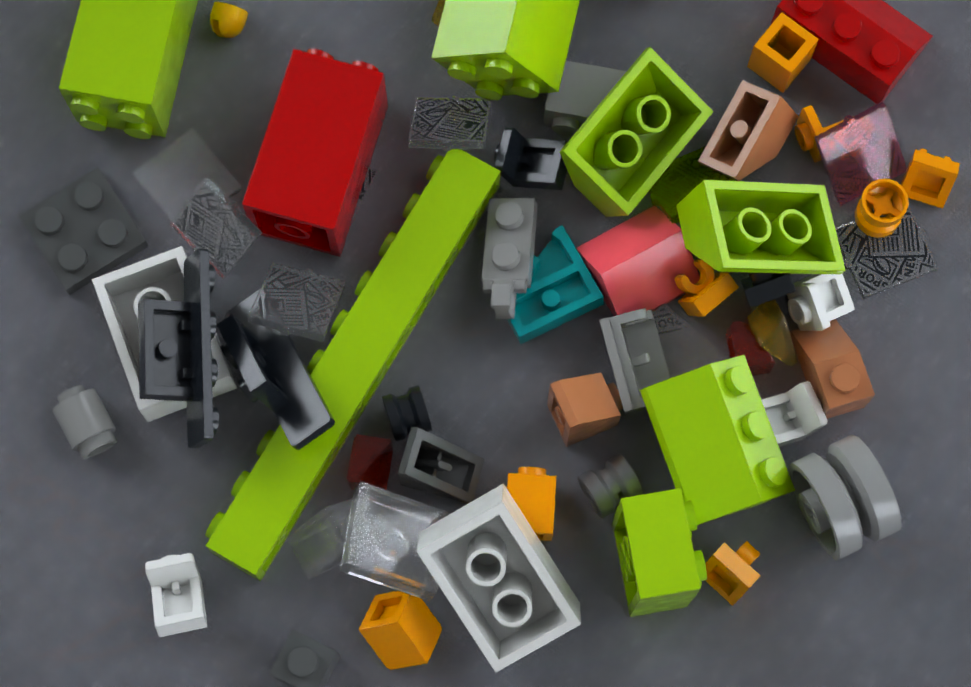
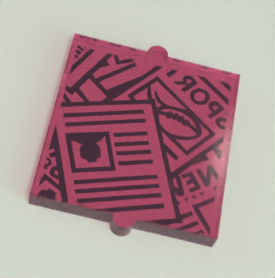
[814,102,907,206]

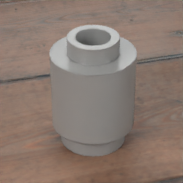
[52,385,117,459]

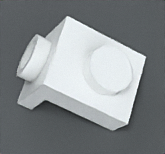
[787,274,855,331]
[761,381,828,447]
[145,553,207,637]

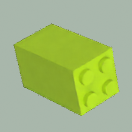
[59,0,198,139]
[431,0,580,100]

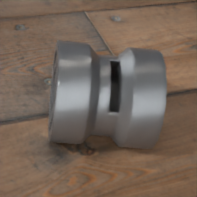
[577,453,643,519]

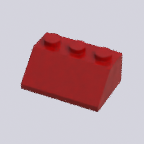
[770,0,933,105]

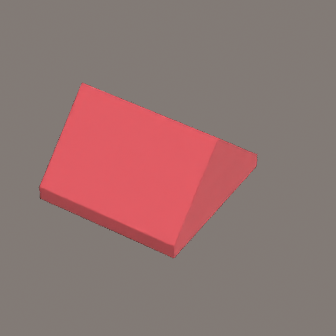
[576,205,700,316]

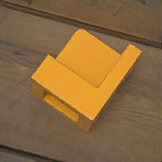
[359,587,442,670]

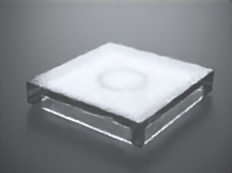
[340,481,448,601]

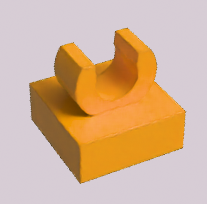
[901,148,960,209]
[675,259,739,317]
[705,540,761,606]

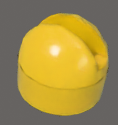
[210,1,249,38]

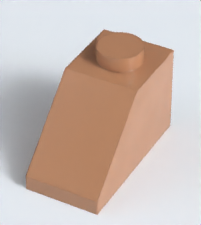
[698,80,799,181]
[789,319,875,419]
[547,372,623,447]

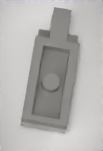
[481,198,538,319]

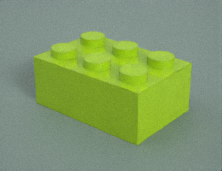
[612,488,707,617]

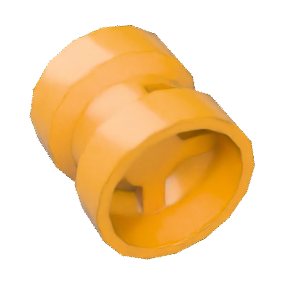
[854,179,909,238]

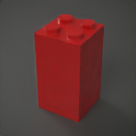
[242,48,388,257]

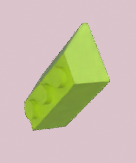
[560,47,714,217]
[676,180,846,275]
[640,355,795,525]

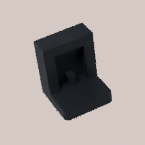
[494,127,567,190]
[741,273,796,324]

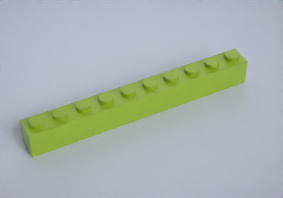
[205,145,501,582]

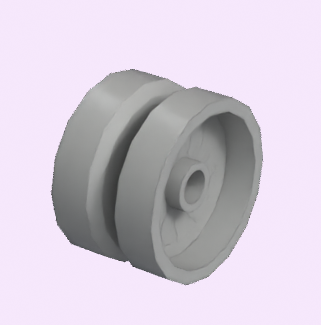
[788,434,901,561]

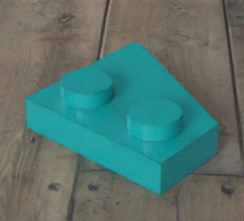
[507,225,604,345]

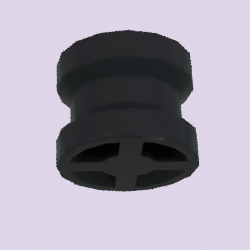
[382,385,432,442]

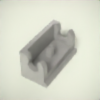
[599,308,670,415]

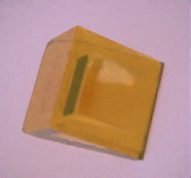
[747,299,797,366]

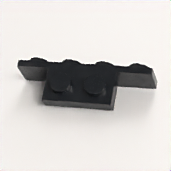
[138,249,219,448]
[217,289,335,450]

